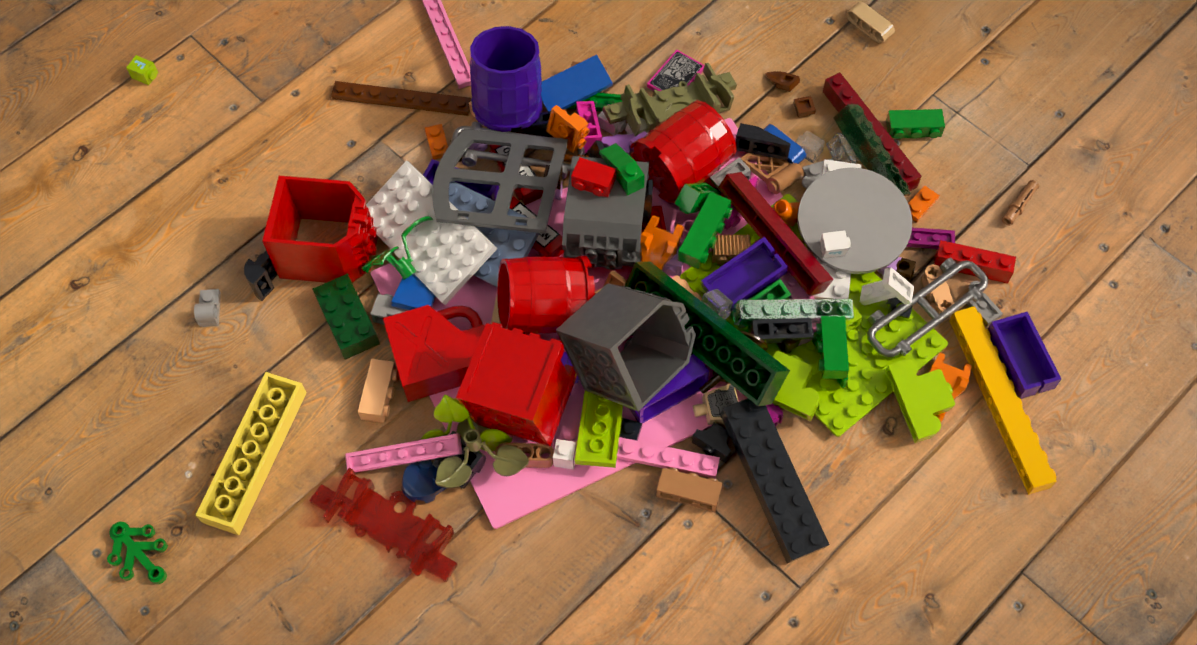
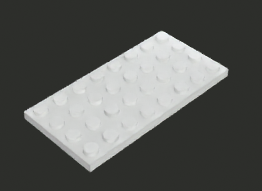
[366,160,498,305]

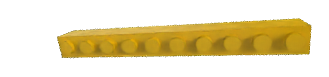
[949,306,1057,495]

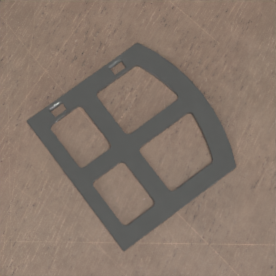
[432,129,568,234]

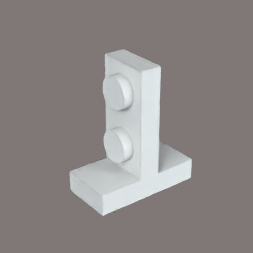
[860,267,914,305]

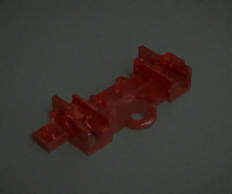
[309,468,457,582]

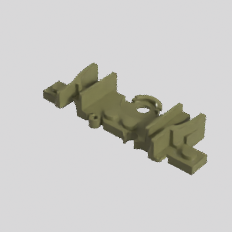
[603,63,737,137]

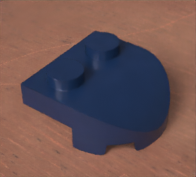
[401,460,447,503]

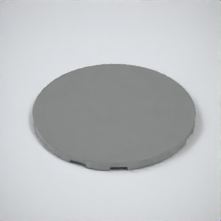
[797,168,912,274]

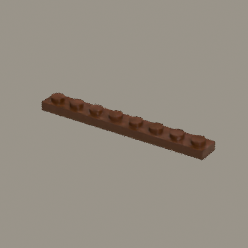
[331,81,471,116]

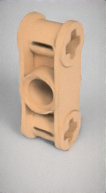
[921,264,954,321]

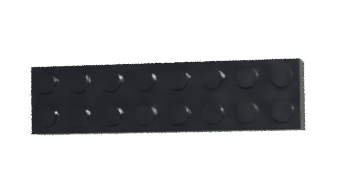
[720,398,830,564]

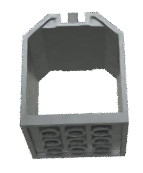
[562,156,649,270]
[556,284,696,412]

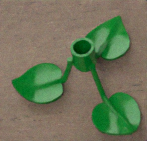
[362,216,433,280]

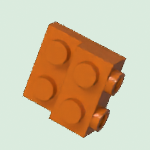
[546,105,590,153]

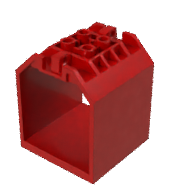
[262,175,378,283]

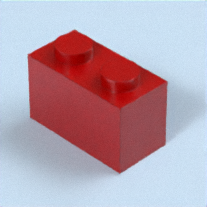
[571,157,616,198]

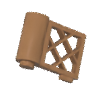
[741,153,804,194]

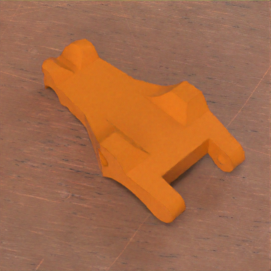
[640,215,684,270]
[929,353,972,423]

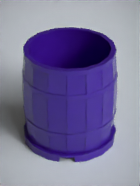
[469,26,542,132]

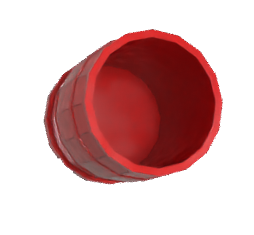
[631,100,737,204]
[497,256,595,334]

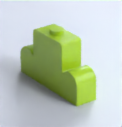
[773,351,819,421]
[885,359,955,443]

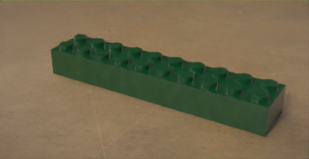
[625,262,790,406]

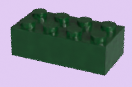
[312,273,380,360]

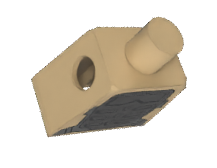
[693,384,739,425]

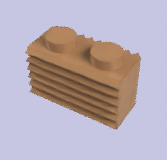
[712,234,751,265]

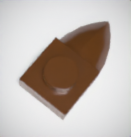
[765,71,800,92]

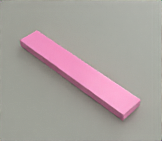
[345,433,462,474]

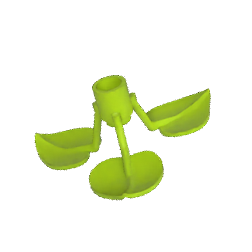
[420,394,512,451]

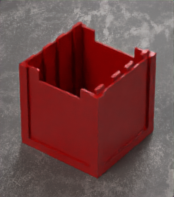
[456,322,577,447]

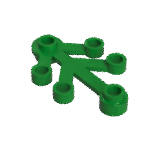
[107,522,168,585]

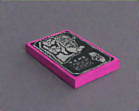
[647,50,705,91]

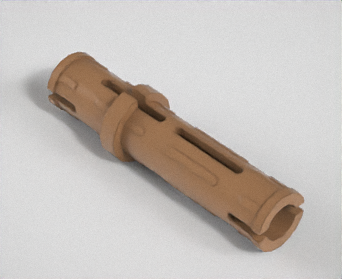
[1002,180,1039,226]

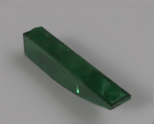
[833,104,911,196]
[732,299,854,325]

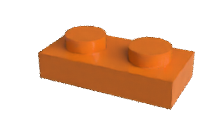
[425,124,448,160]
[908,185,940,223]

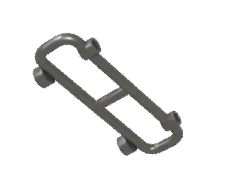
[451,121,585,179]
[867,257,988,358]

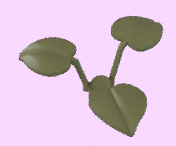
[435,417,529,488]

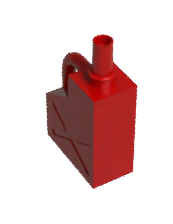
[383,305,527,402]

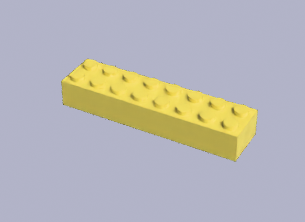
[196,372,307,535]

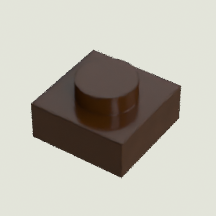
[793,96,816,117]

